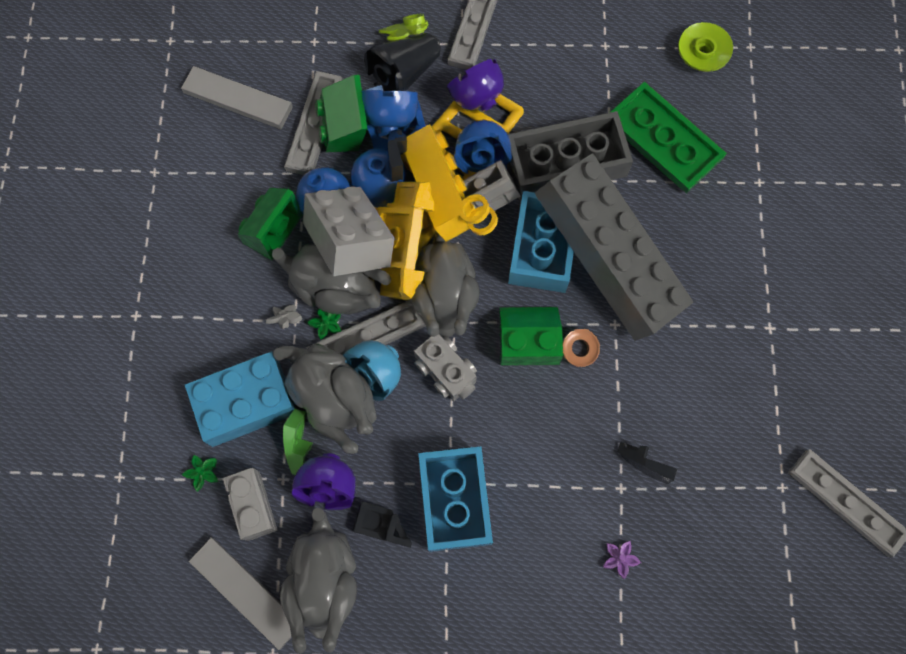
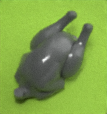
[411,230,480,337]
[272,244,392,314]
[273,344,377,454]
[280,508,357,654]

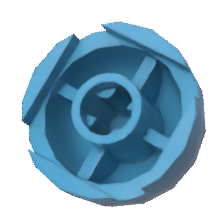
[343,340,401,401]

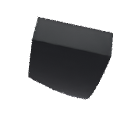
[388,129,407,182]
[617,442,677,484]
[352,501,412,548]

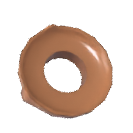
[563,329,600,367]

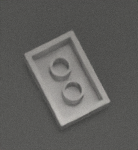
[303,187,394,276]

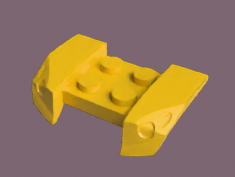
[378,182,434,300]

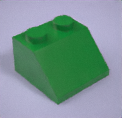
[315,75,367,153]
[238,188,303,260]
[499,307,563,365]

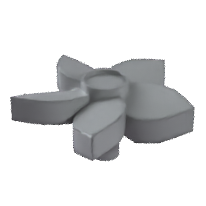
[265,305,302,329]

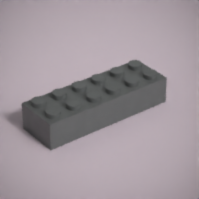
[534,153,693,341]

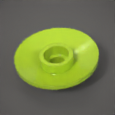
[678,22,733,72]

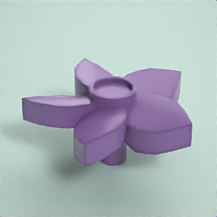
[603,541,641,579]

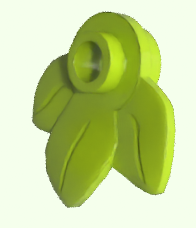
[379,14,429,42]

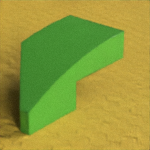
[283,408,313,475]

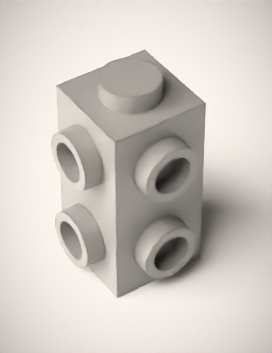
[414,334,477,401]

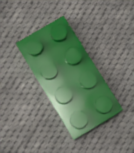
[610,81,727,194]

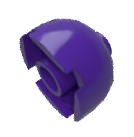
[447,59,504,112]
[292,453,356,510]

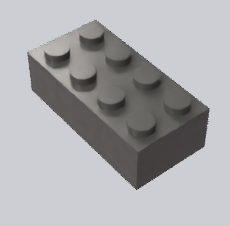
[508,111,633,200]

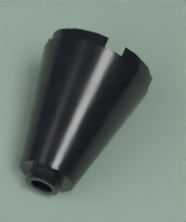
[364,33,441,91]

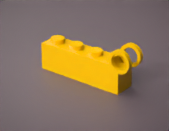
[404,124,498,242]

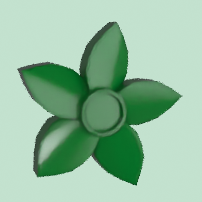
[307,309,341,340]
[182,455,219,492]

